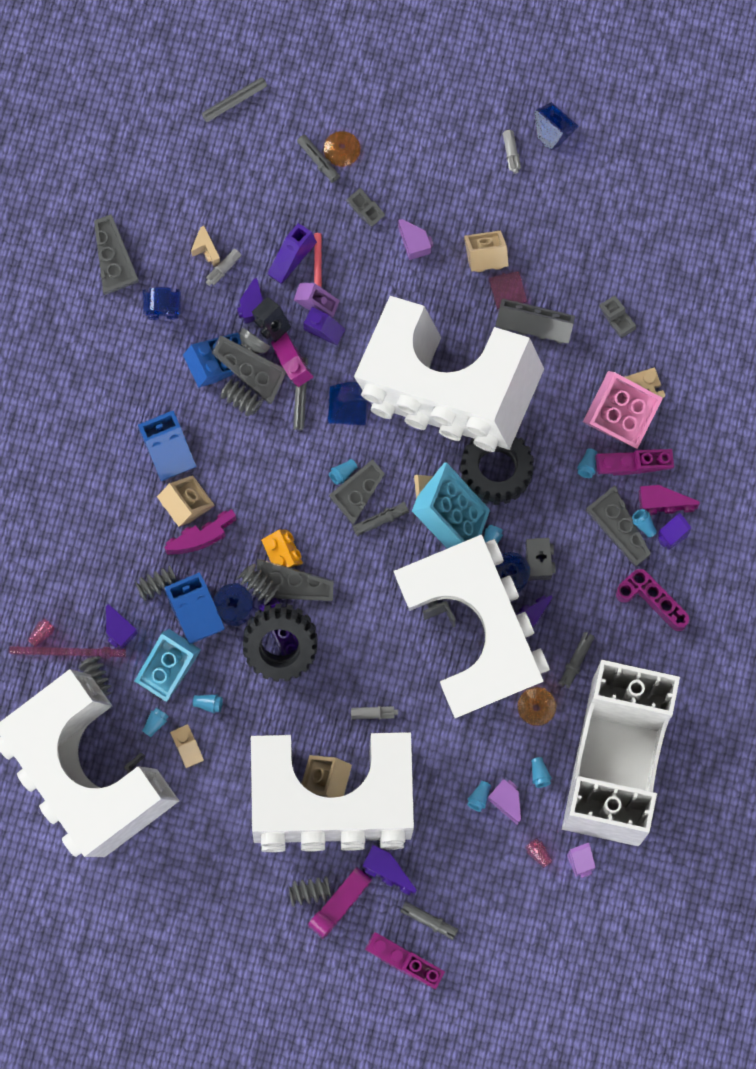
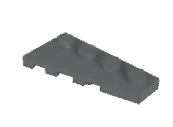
[94,214,139,295]
[212,336,286,404]
[585,485,651,567]
[256,558,334,601]

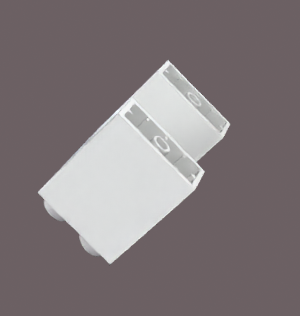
[354,296,544,452]
[394,535,550,718]
[562,660,680,846]
[0,669,179,857]
[251,733,414,852]

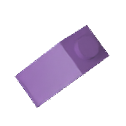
[398,219,433,260]
[294,283,340,317]
[487,779,521,825]
[567,843,596,878]

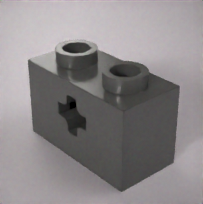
[525,538,556,581]

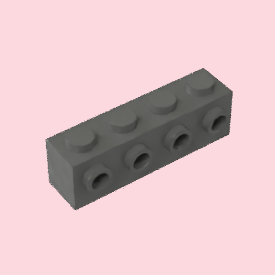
[495,298,575,344]

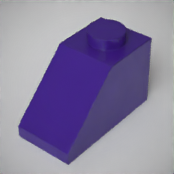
[237,278,263,324]
[304,307,346,346]
[658,513,691,550]
[106,604,138,650]

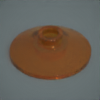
[323,131,360,167]
[517,687,556,726]

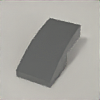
[345,188,385,227]
[599,296,636,338]

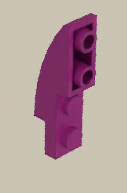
[595,449,674,476]
[164,509,237,555]
[365,932,445,989]

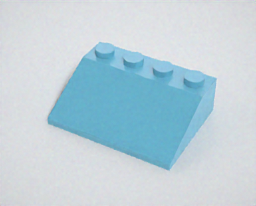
[412,463,490,549]

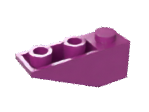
[638,485,700,515]

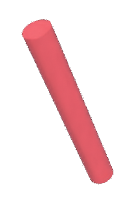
[314,233,322,287]

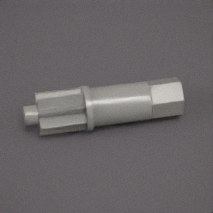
[503,130,521,174]
[206,249,241,286]
[351,706,398,720]

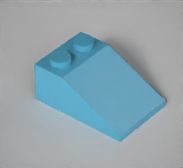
[135,629,201,702]

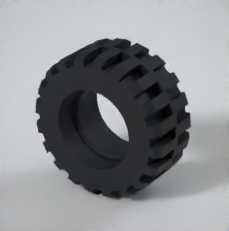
[460,434,534,505]
[243,603,317,682]

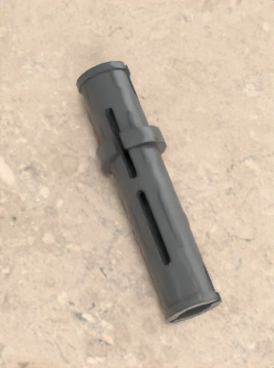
[297,134,340,183]
[352,502,409,537]
[559,632,595,688]
[400,901,459,940]

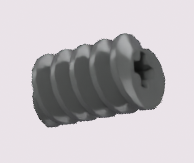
[221,378,264,416]
[236,564,279,606]
[134,565,177,601]
[79,656,112,696]
[288,876,331,907]

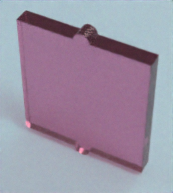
[489,271,527,309]

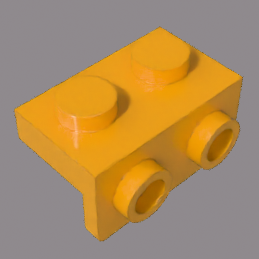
[261,529,303,568]

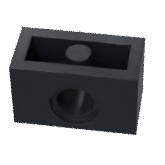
[252,297,291,342]

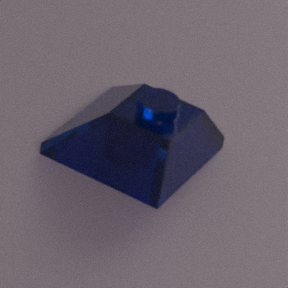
[534,102,578,150]
[328,382,367,426]

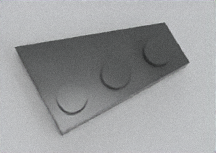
[329,459,385,525]

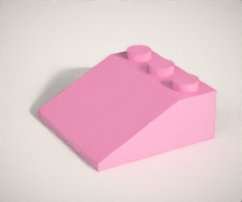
[583,371,663,449]

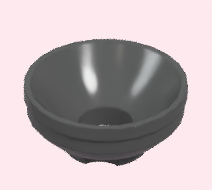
[239,328,271,354]

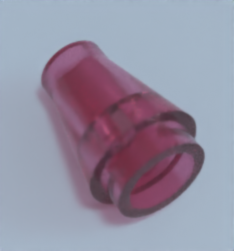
[27,618,56,647]
[525,838,552,868]

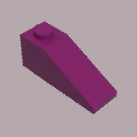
[271,332,314,387]

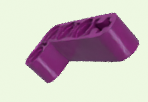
[616,569,689,631]
[308,867,372,939]

